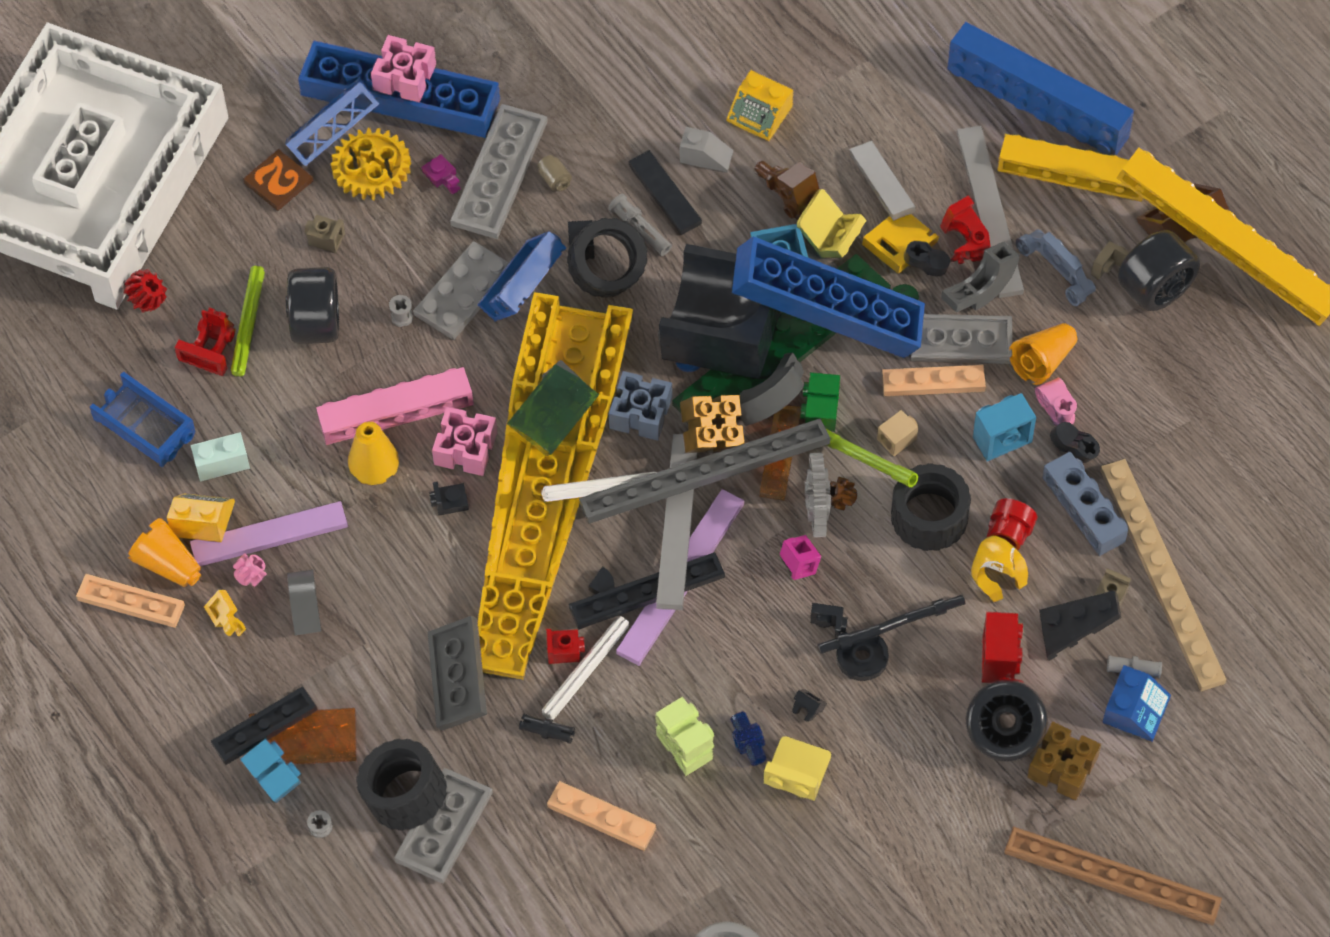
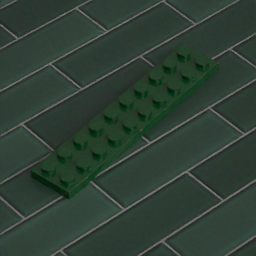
[672,254,891,413]

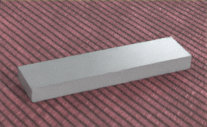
[850,141,915,221]

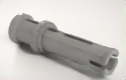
[608,194,672,256]

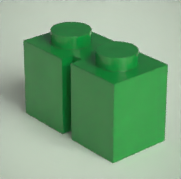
[800,372,841,432]

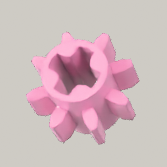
[233,554,267,587]

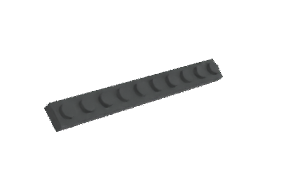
[579,419,830,524]

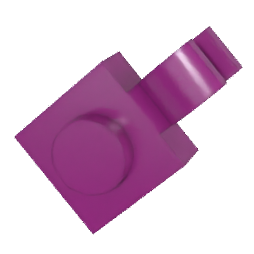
[422,154,461,195]

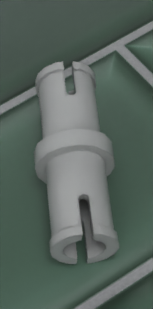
[1106,655,1162,679]

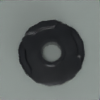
[836,630,889,681]

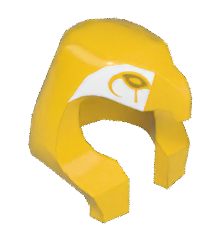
[971,536,1028,603]

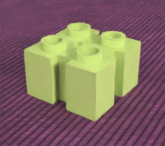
[656,697,714,776]

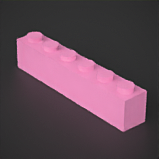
[316,367,473,445]

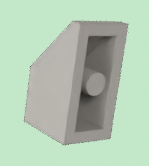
[680,127,733,173]

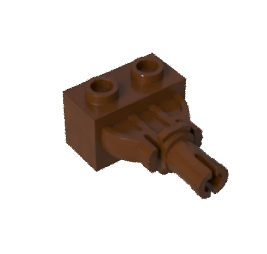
[754,161,820,221]

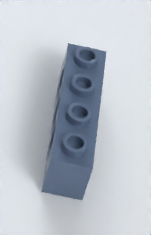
[1042,452,1128,556]

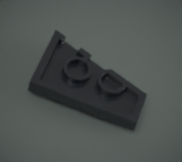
[1039,590,1122,661]

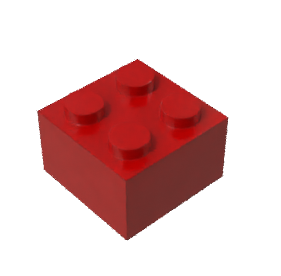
[981,612,1023,683]

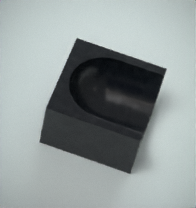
[659,244,781,379]

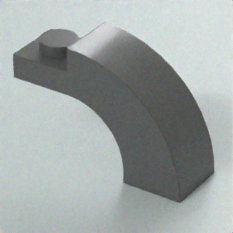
[941,242,1020,312]
[739,352,804,426]

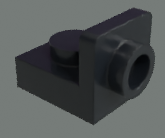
[429,481,469,516]
[810,603,848,639]

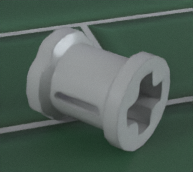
[389,295,413,327]

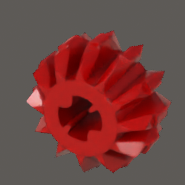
[123,269,167,313]

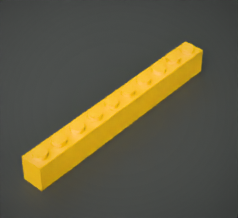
[1116,148,1330,326]

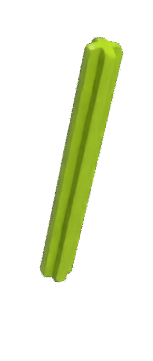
[231,265,265,377]

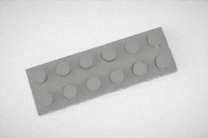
[450,104,548,239]

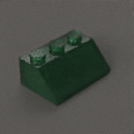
[507,364,599,456]

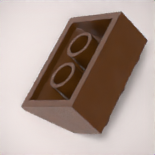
[1136,183,1230,242]

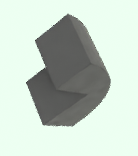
[287,569,321,635]

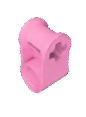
[1035,377,1077,426]

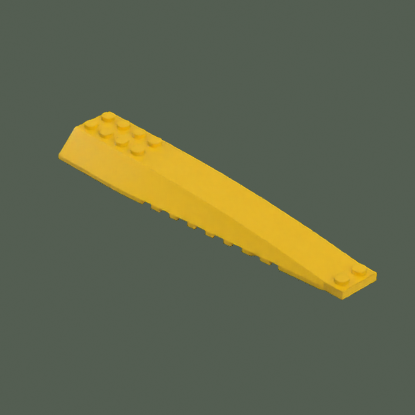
[478,292,633,680]

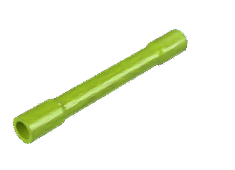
[825,429,918,488]

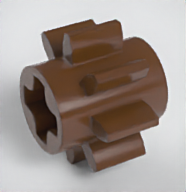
[829,477,858,511]

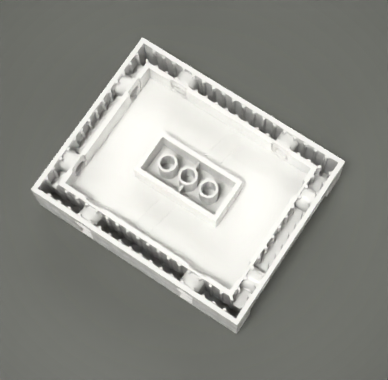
[0,23,229,310]

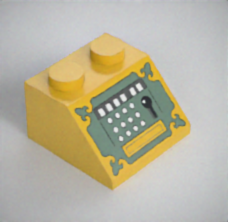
[727,70,793,141]
[167,493,235,542]

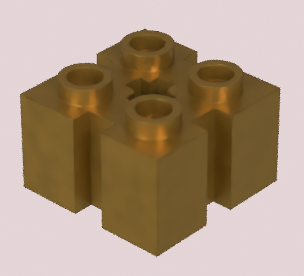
[680,395,744,453]
[1027,721,1101,801]

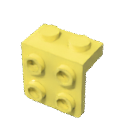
[797,189,866,258]
[764,736,831,801]

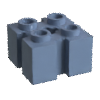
[609,371,672,441]

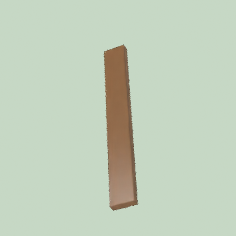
[1004,826,1222,926]

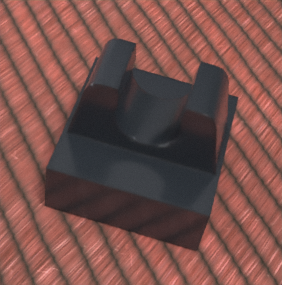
[792,689,828,722]

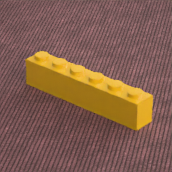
[998,134,1143,202]

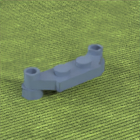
[1016,229,1096,306]

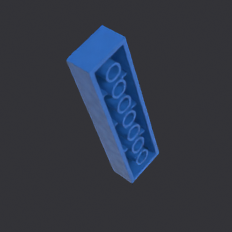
[947,22,1134,156]
[298,40,500,138]
[732,236,925,358]

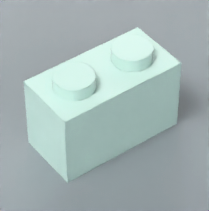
[191,432,250,482]

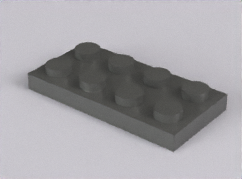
[428,615,487,731]

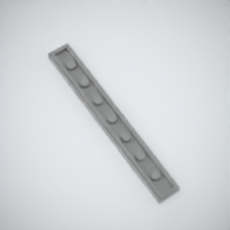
[957,126,1024,298]
[656,434,698,610]

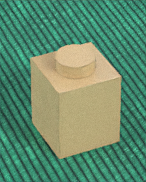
[877,410,918,456]

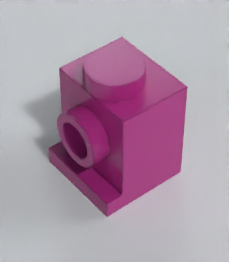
[779,535,821,580]

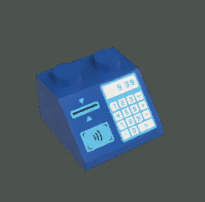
[1102,665,1171,742]

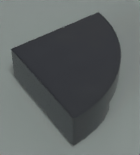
[588,566,615,594]

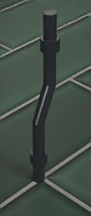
[817,595,966,654]

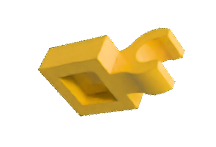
[204,590,246,636]

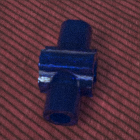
[730,712,767,766]

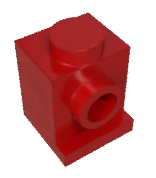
[546,629,585,664]

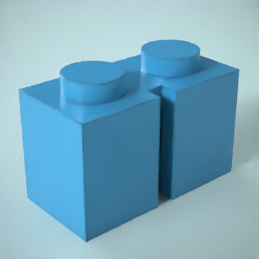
[240,739,302,803]

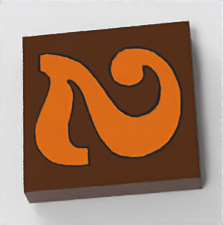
[243,149,313,211]

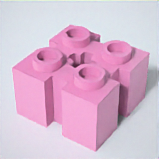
[371,35,436,102]
[432,407,497,476]

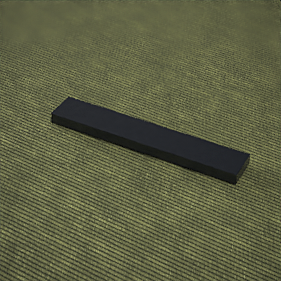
[569,552,725,630]

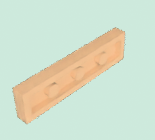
[882,365,986,396]
[76,574,185,628]
[547,781,656,851]

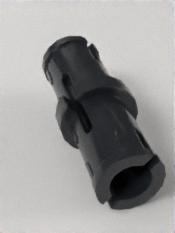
[519,713,575,744]

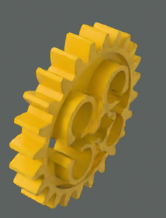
[331,128,411,200]

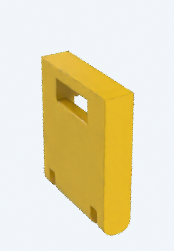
[862,214,939,274]

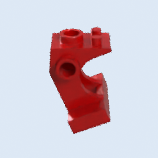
[940,195,991,264]
[174,307,236,376]

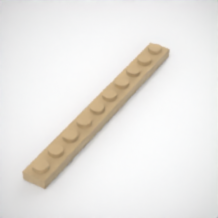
[1101,459,1226,692]

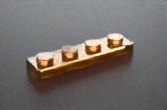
[759,405,801,501]

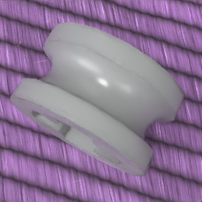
[307,810,333,838]

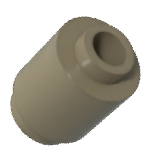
[537,155,572,191]

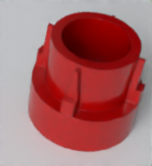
[986,498,1038,550]

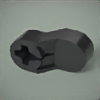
[903,241,950,276]
[1050,422,1100,463]

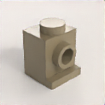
[305,214,345,253]
[1095,568,1131,607]

